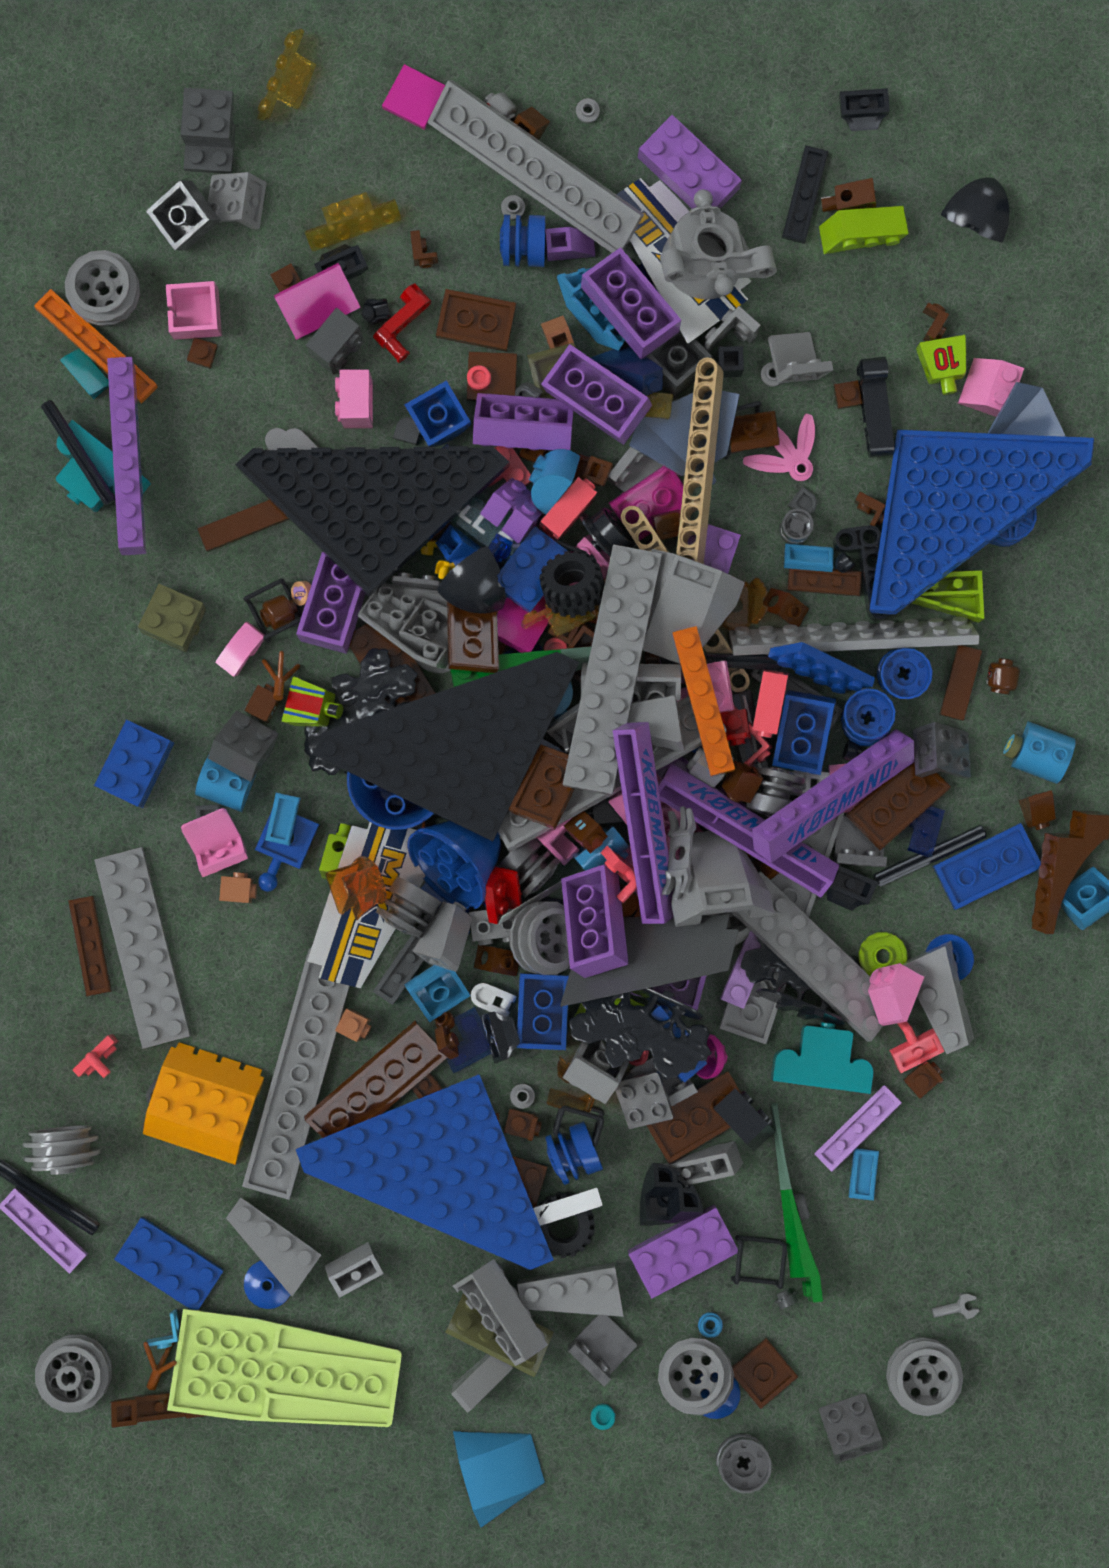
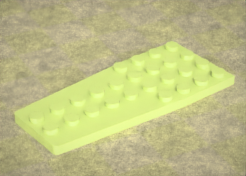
[167,1308,402,1427]

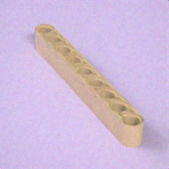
[676,357,724,564]
[621,506,749,692]

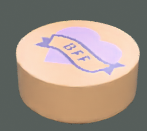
[291,581,311,606]

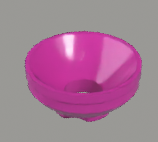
[696,1034,727,1079]

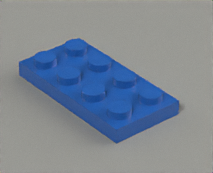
[768,642,875,694]
[933,823,1041,910]
[114,1217,224,1310]

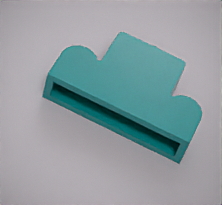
[56,420,151,512]
[771,1022,873,1094]

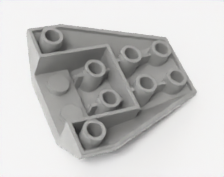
[643,549,745,664]
[358,583,448,669]
[671,831,774,927]

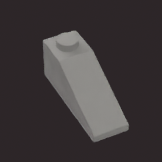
[665,1141,743,1185]

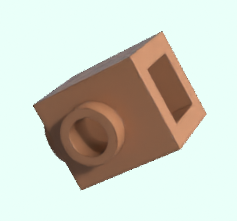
[541,316,576,349]
[219,872,257,903]
[335,1008,372,1042]

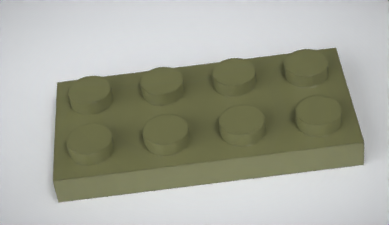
[445,1293,554,1377]

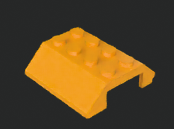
[143,1042,264,1165]

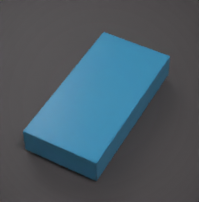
[784,544,834,572]
[265,793,301,846]
[848,1148,879,1201]

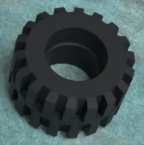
[539,550,605,618]
[539,1192,595,1258]

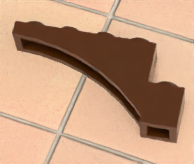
[1032,810,1109,934]

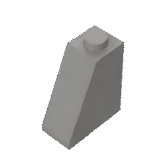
[628,695,685,751]
[413,902,473,972]
[451,1354,514,1413]

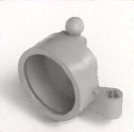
[660,189,777,300]

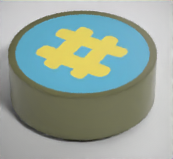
[1003,733,1023,759]

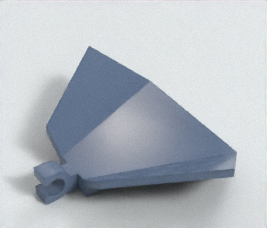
[988,382,1068,487]
[629,391,740,485]

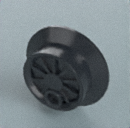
[580,507,636,557]

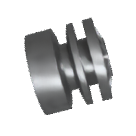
[746,767,805,816]
[497,838,560,898]
[376,876,441,938]
[716,1433,771,1493]

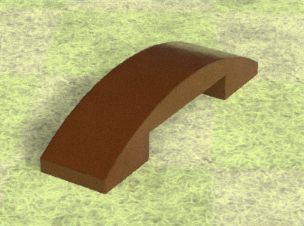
[519,448,613,487]
[110,1392,206,1428]

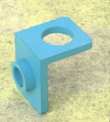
[146,1309,180,1349]

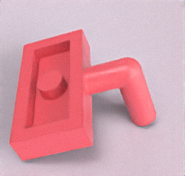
[488,446,531,487]
[600,846,637,903]
[889,1021,944,1073]
[73,1034,119,1078]

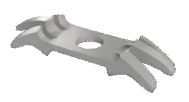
[662,806,696,900]

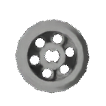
[65,250,140,326]
[510,902,570,975]
[23,1125,100,1175]
[35,1335,112,1413]
[886,1337,963,1416]
[658,1338,734,1416]

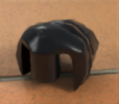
[361,298,391,325]

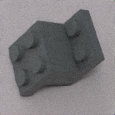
[181,88,236,174]

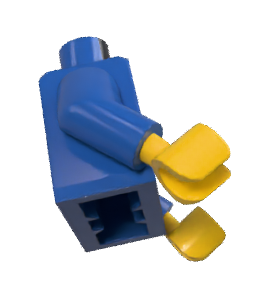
[420,524,481,579]

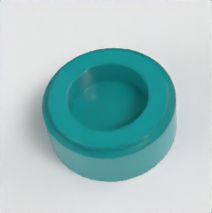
[591,1403,615,1430]

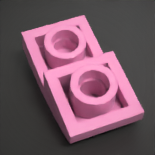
[215,622,264,677]

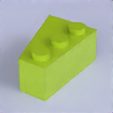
[819,206,908,254]
[911,570,984,623]

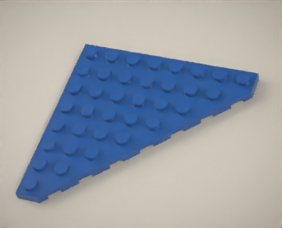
[870,430,1094,615]
[295,1074,554,1270]

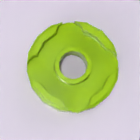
[858,932,907,977]

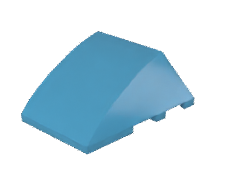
[557,268,625,351]
[453,1431,545,1528]

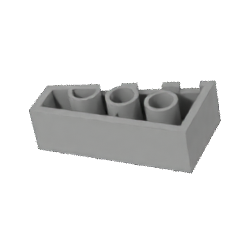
[581,663,681,703]
[903,941,974,1054]
[226,1198,321,1296]
[453,1259,548,1366]
[517,1263,624,1317]

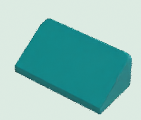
[60,349,109,400]

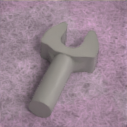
[931,1292,979,1319]

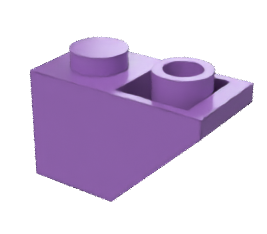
[545,227,595,261]

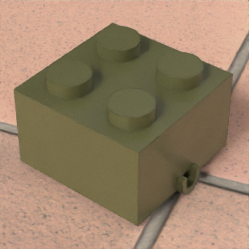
[138,584,206,652]

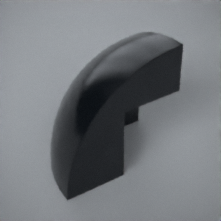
[941,177,1010,243]
[436,545,505,613]
[640,1162,703,1226]

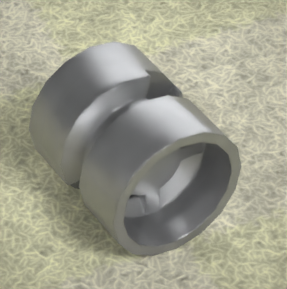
[779,509,814,545]

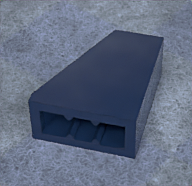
[591,344,663,396]

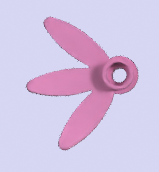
[743,414,815,481]

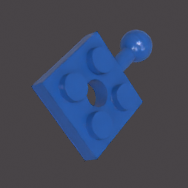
[255,811,320,892]

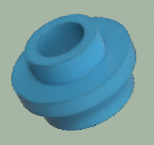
[698,1312,723,1338]

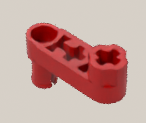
[373,283,432,363]

